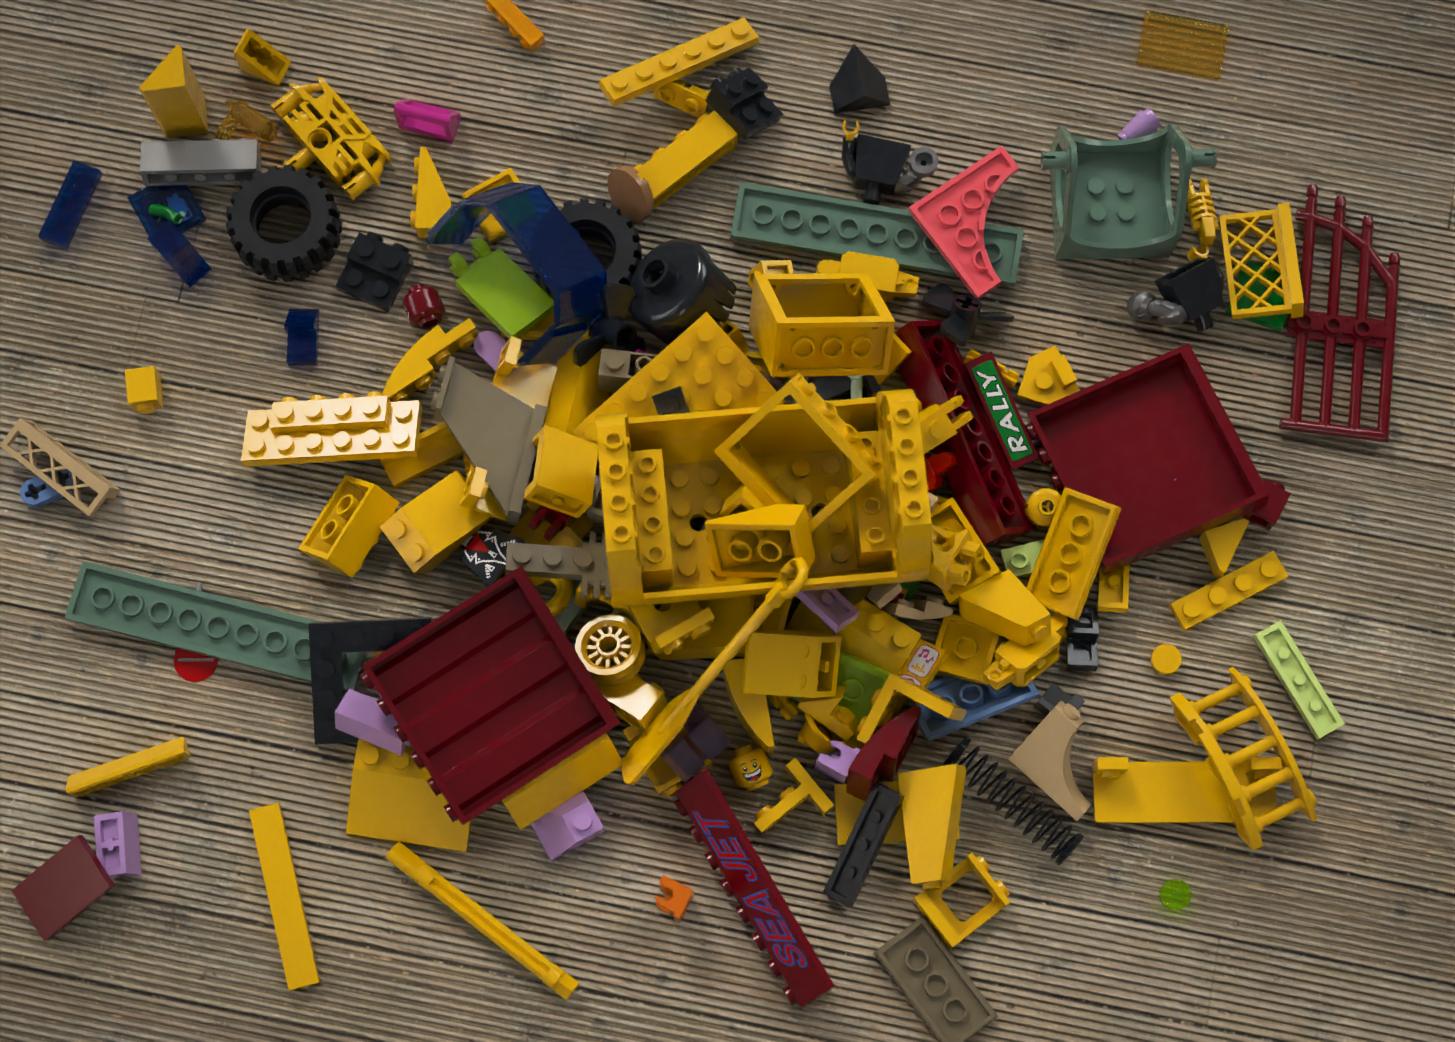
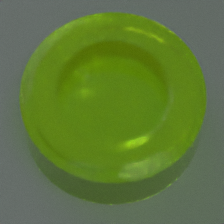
[1159,879,1191,911]

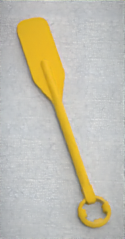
[621,557,809,785]

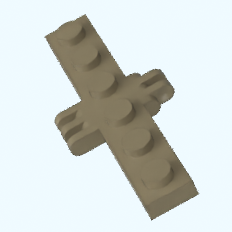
[505,531,611,600]

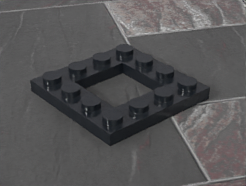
[308,617,432,744]

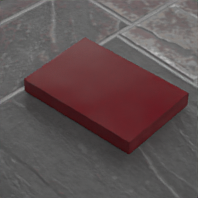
[12,835,116,941]

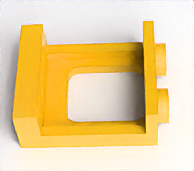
[912,853,1011,949]

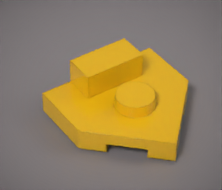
[1016,345,1080,406]

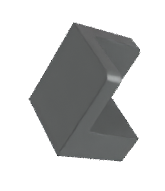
[1034,684,1085,716]

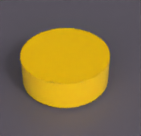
[1150,644,1182,675]

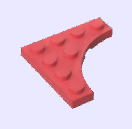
[908,146,1019,300]

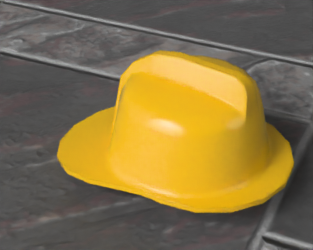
[798,713,865,754]

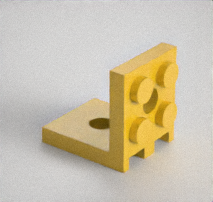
[628,601,715,656]
[856,673,967,744]

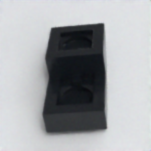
[1066,607,1099,672]

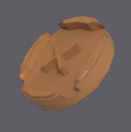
[607,165,654,222]

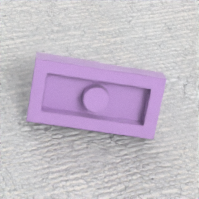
[796,589,860,634]

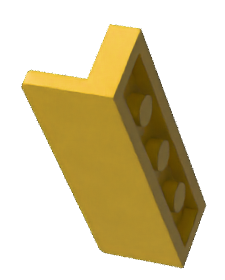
[380,422,465,489]

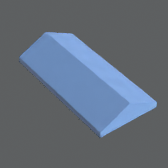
[906,676,1040,742]

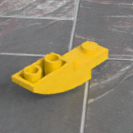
[382,318,478,402]

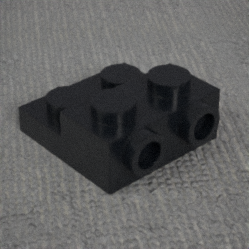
[705,67,783,140]
[335,232,414,312]

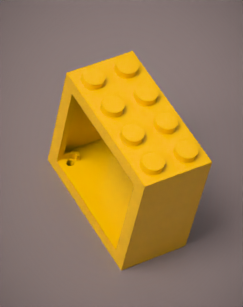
[748,273,895,377]

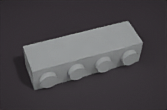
[140,138,262,187]

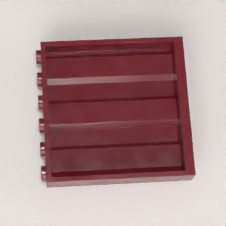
[360,566,620,825]

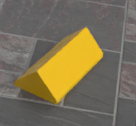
[139,45,209,138]
[543,336,611,437]
[502,733,623,830]

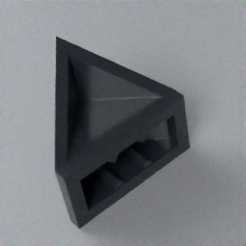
[829,44,890,114]

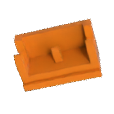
[655,875,694,924]

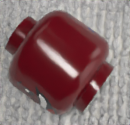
[403,284,445,329]

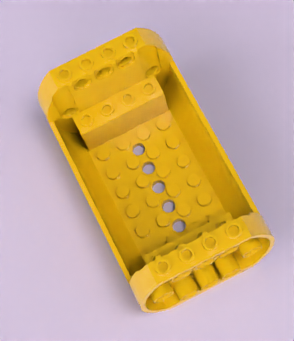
[596,389,932,608]

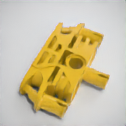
[270,77,392,201]

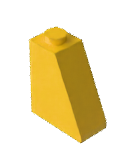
[959,569,1051,647]

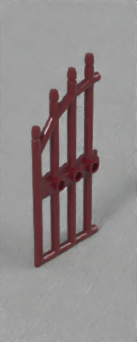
[1279,184,1400,443]

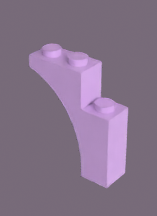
[335,689,412,756]

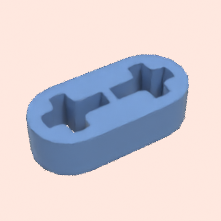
[20,466,74,508]

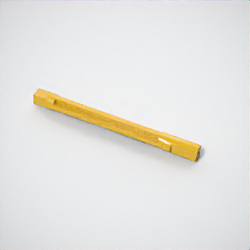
[386,842,579,1000]

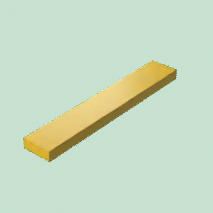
[249,803,321,991]

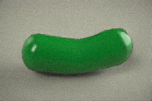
[149,204,185,225]

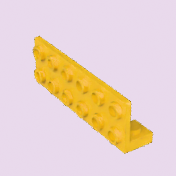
[459,336,557,524]
[1092,757,1282,823]

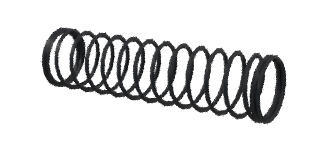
[943,736,1084,865]

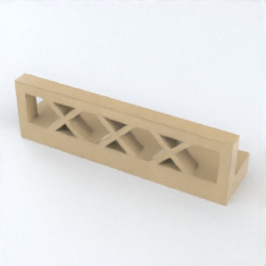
[0,418,121,517]

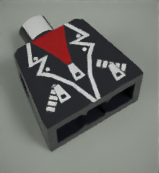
[459,525,527,586]

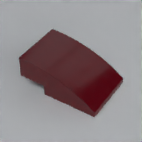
[846,706,921,802]

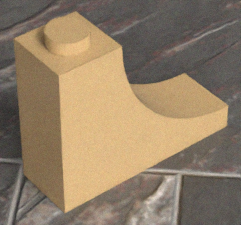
[1008,700,1091,821]

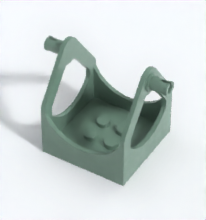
[1041,124,1217,260]

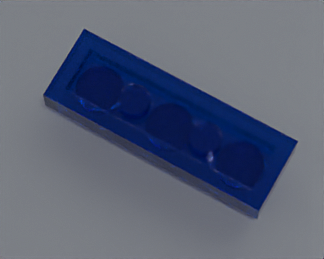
[38,160,102,250]

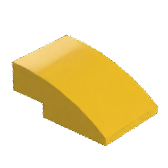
[723,658,774,756]

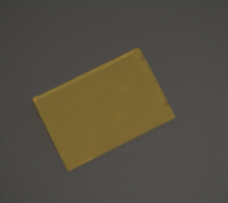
[1136,9,1229,79]

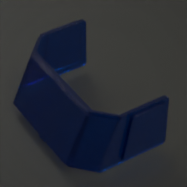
[425,182,607,366]

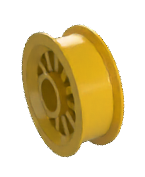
[575,614,645,686]

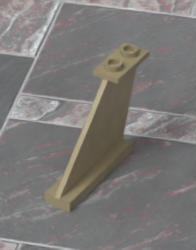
[430,356,547,525]

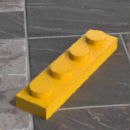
[1169,551,1289,632]

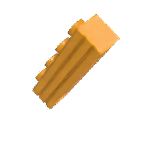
[485,0,545,53]

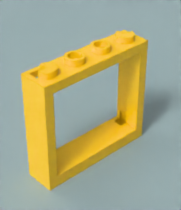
[714,373,884,532]

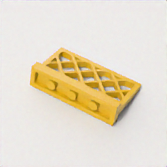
[1219,202,1304,319]

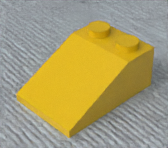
[380,470,492,574]
[705,504,816,578]

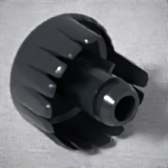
[629,239,736,345]

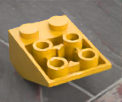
[741,629,842,698]

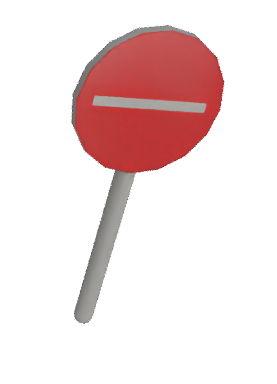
[173,582,219,682]

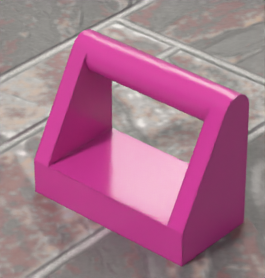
[394,99,461,143]

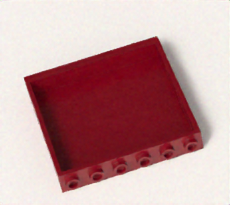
[1025,343,1270,576]

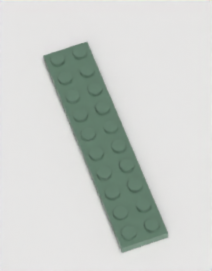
[730,182,1024,287]
[64,561,367,692]

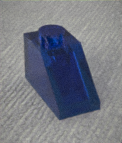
[147,220,212,288]

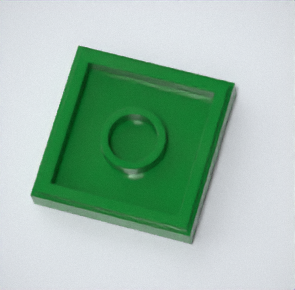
[1225,260,1287,332]

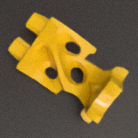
[927,524,985,591]

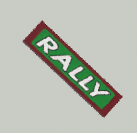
[965,351,1039,471]

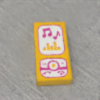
[898,639,948,705]

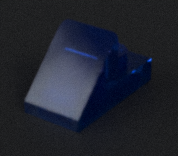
[284,309,319,366]

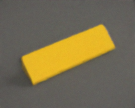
[65,737,191,798]

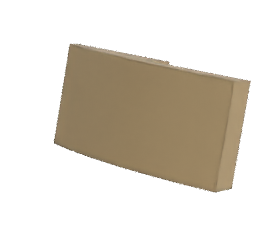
[883,596,953,620]

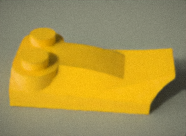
[931,496,1002,605]

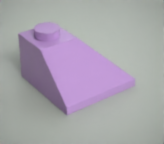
[531,791,605,862]

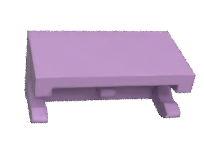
[814,741,860,784]
[94,811,142,879]

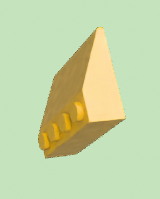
[784,599,922,676]
[346,739,473,852]

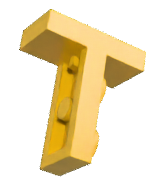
[753,758,834,836]

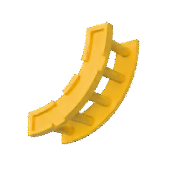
[1169,667,1317,851]

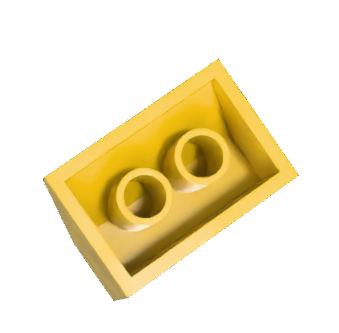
[298,474,400,578]

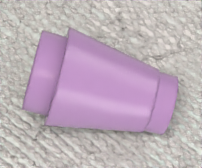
[1117,108,1161,140]

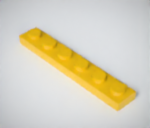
[599,17,759,107]

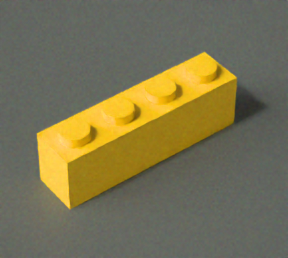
[634,110,738,212]

